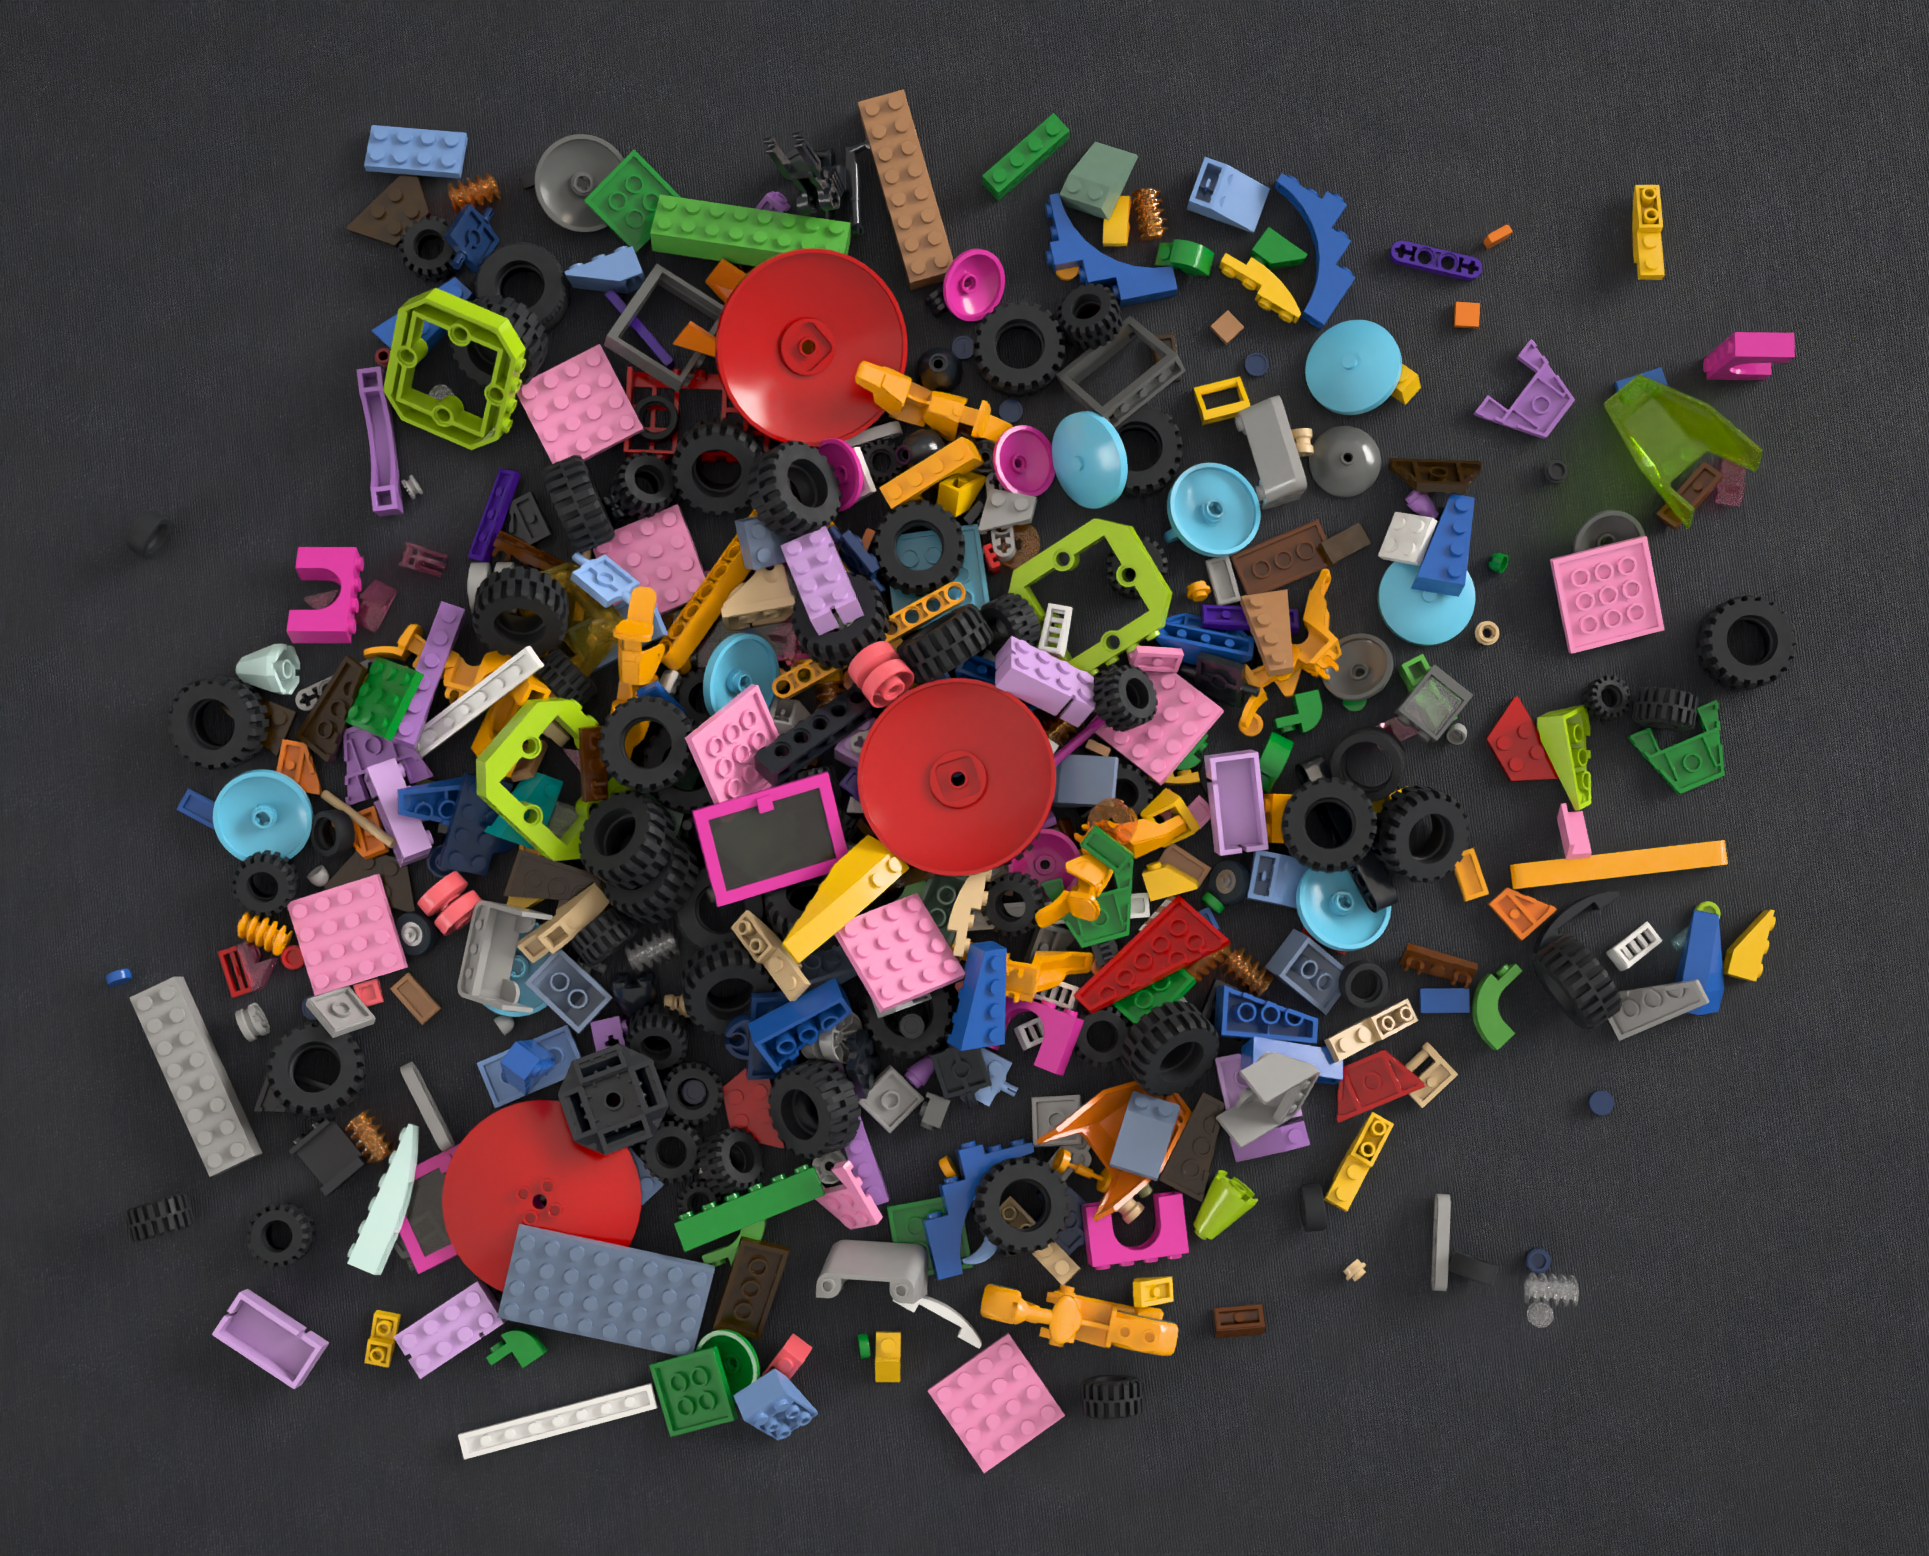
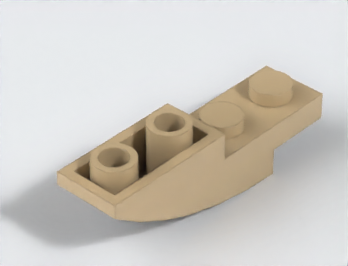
[947,870,992,958]
[517,882,610,963]
[731,910,811,1001]
[1324,999,1418,1063]
[999,1196,1081,1286]

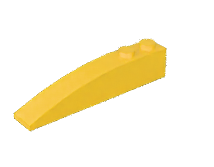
[782,835,909,964]

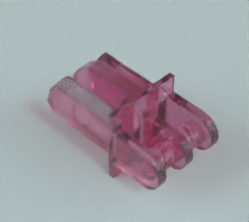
[398,542,448,578]

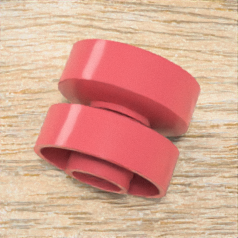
[848,641,915,708]
[417,871,482,936]

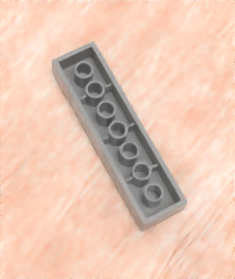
[130,976,263,1177]

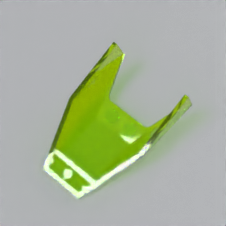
[1603,374,1763,529]

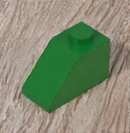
[1249,227,1308,270]

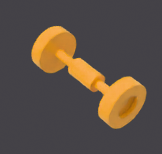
[1052,1148,1112,1194]

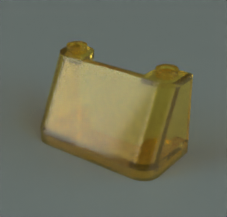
[519,562,625,677]

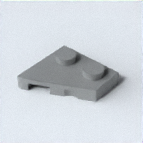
[978,488,1037,534]

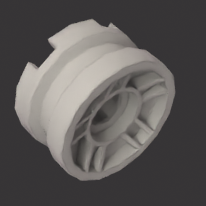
[235,1003,270,1042]
[812,1150,846,1184]

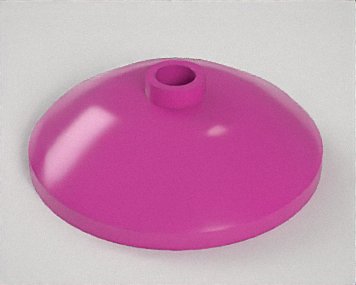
[943,249,1005,321]
[993,425,1055,497]
[815,438,863,512]
[1008,829,1080,902]

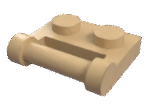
[1405,1042,1458,1108]

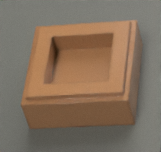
[1210,310,1244,345]
[1084,739,1110,757]

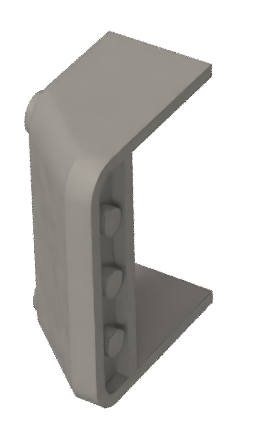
[1234,395,1307,510]
[457,900,553,1013]
[1216,1052,1320,1149]

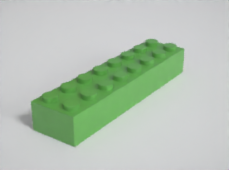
[650,195,850,266]

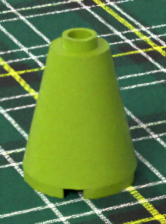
[1193,1170,1258,1240]

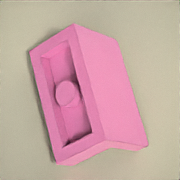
[1126,646,1184,673]
[1557,803,1592,860]

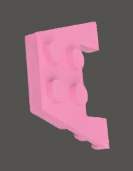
[815,1160,883,1230]

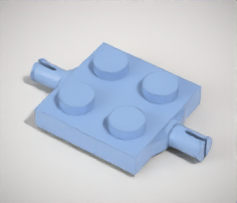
[570,552,640,608]
[974,1048,1018,1106]

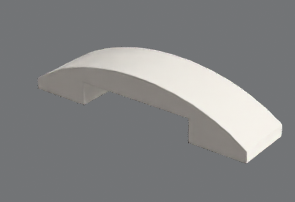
[892,1296,982,1349]

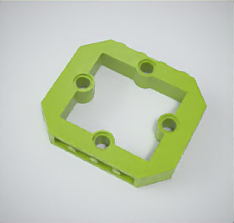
[383,288,526,450]
[1008,518,1172,676]
[476,698,636,861]

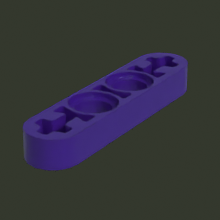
[1389,241,1482,281]

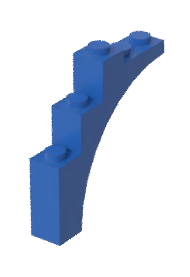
[1274,173,1356,331]
[1045,193,1177,307]
[922,1138,1034,1280]

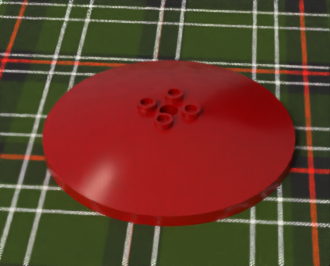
[715,248,907,447]
[857,678,1056,877]
[442,1099,642,1292]

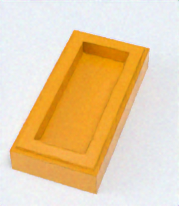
[1454,848,1489,902]

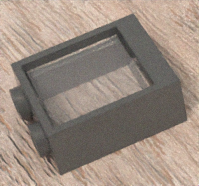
[1394,664,1473,743]

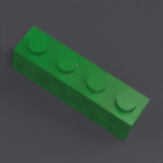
[982,113,1070,201]

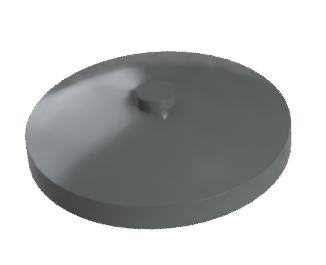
[534,134,624,233]

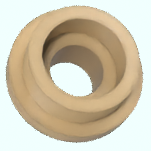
[1475,621,1499,645]
[1343,1259,1366,1282]

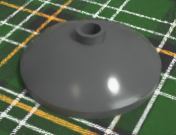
[1309,426,1381,498]
[1573,510,1645,553]
[1322,633,1393,701]

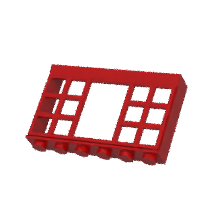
[624,366,771,464]

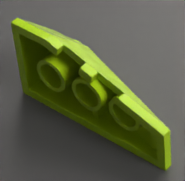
[1537,705,1591,810]

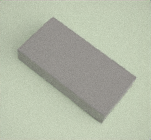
[1204,556,1241,606]

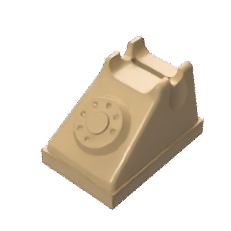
[721,563,795,632]

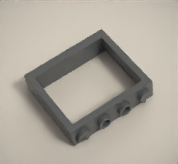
[604,264,724,392]
[1056,316,1186,428]

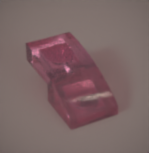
[1716,455,1748,507]

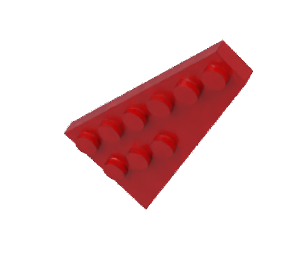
[1073,895,1231,1014]

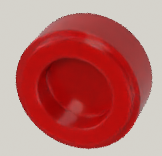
[281,945,305,970]

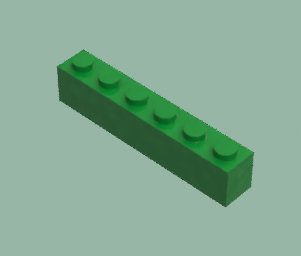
[674,1164,825,1252]

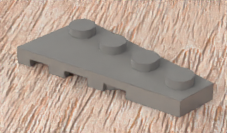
[1608,979,1710,1041]

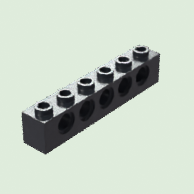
[754,682,887,787]

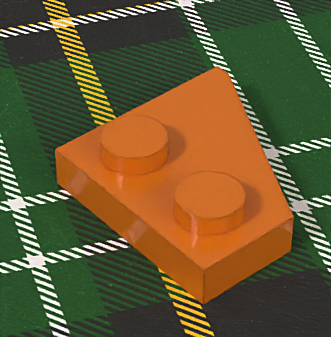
[276,739,322,795]
[331,806,389,860]
[1488,888,1557,941]

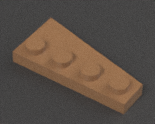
[1240,589,1294,677]

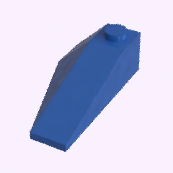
[397,777,462,825]
[1674,910,1724,1015]

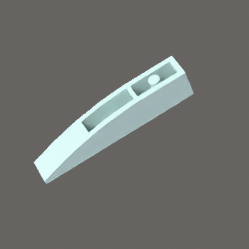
[347,1124,419,1275]

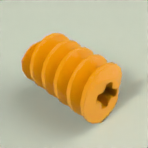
[237,912,293,956]

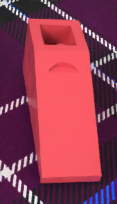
[759,1333,812,1380]

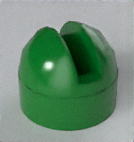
[1488,553,1508,573]

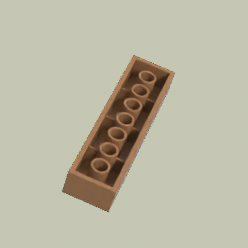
[858,89,954,290]

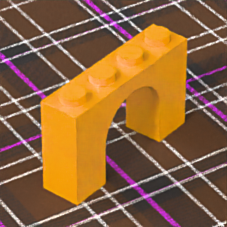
[879,437,985,510]
[471,673,551,777]

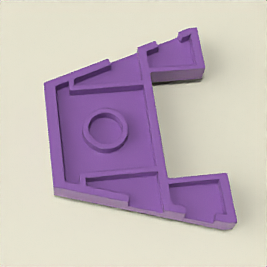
[1474,339,1575,439]
[343,726,433,806]

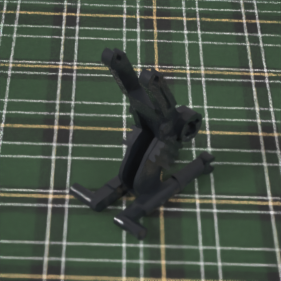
[763,131,870,238]

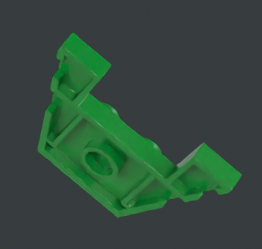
[1628,700,1725,794]
[1040,858,1134,948]

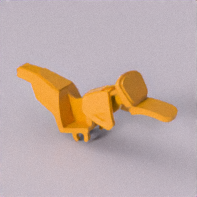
[855,361,1013,443]
[1241,569,1342,728]
[610,586,665,759]
[363,624,549,704]
[1035,815,1187,928]
[951,936,1094,1003]

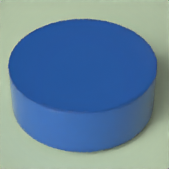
[105,969,133,987]

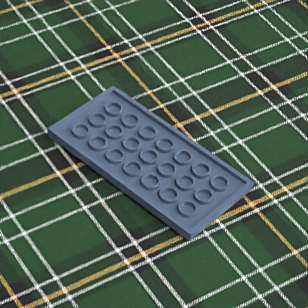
[497,1224,715,1356]

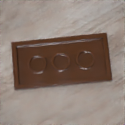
[1229,519,1337,595]

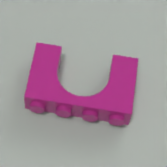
[1703,332,1795,380]
[287,547,364,643]
[989,996,1084,1076]
[1081,1191,1189,1270]

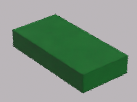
[1080,824,1135,875]

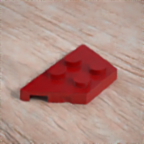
[1485,696,1559,782]
[1337,1050,1426,1123]
[723,1068,785,1148]

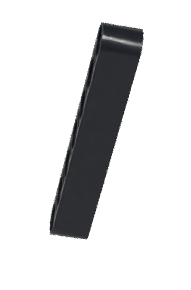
[1295,755,1398,913]

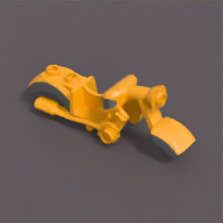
[980,1283,1178,1356]

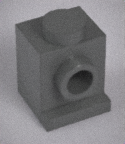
[919,1091,950,1131]

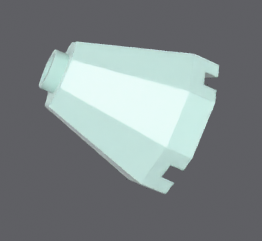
[236,644,300,695]

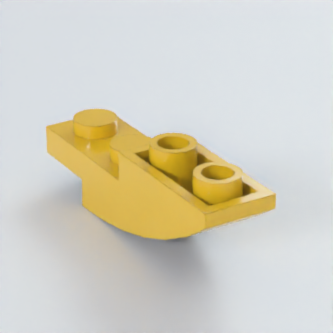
[1632,185,1665,280]
[1219,253,1301,324]
[1324,1112,1394,1212]

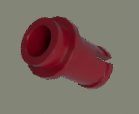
[375,348,391,370]

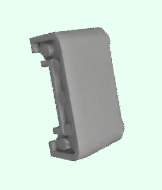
[816,1240,928,1304]

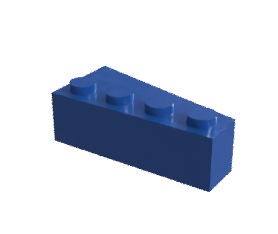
[371,277,476,354]
[1411,494,1475,597]
[947,941,1007,1051]
[748,978,853,1073]
[500,1039,556,1096]

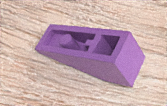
[1229,1119,1310,1162]

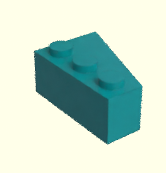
[484,772,563,850]

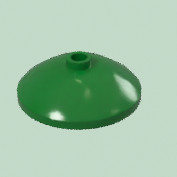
[696,1329,760,1403]

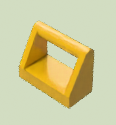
[1193,376,1250,425]
[1140,788,1201,848]

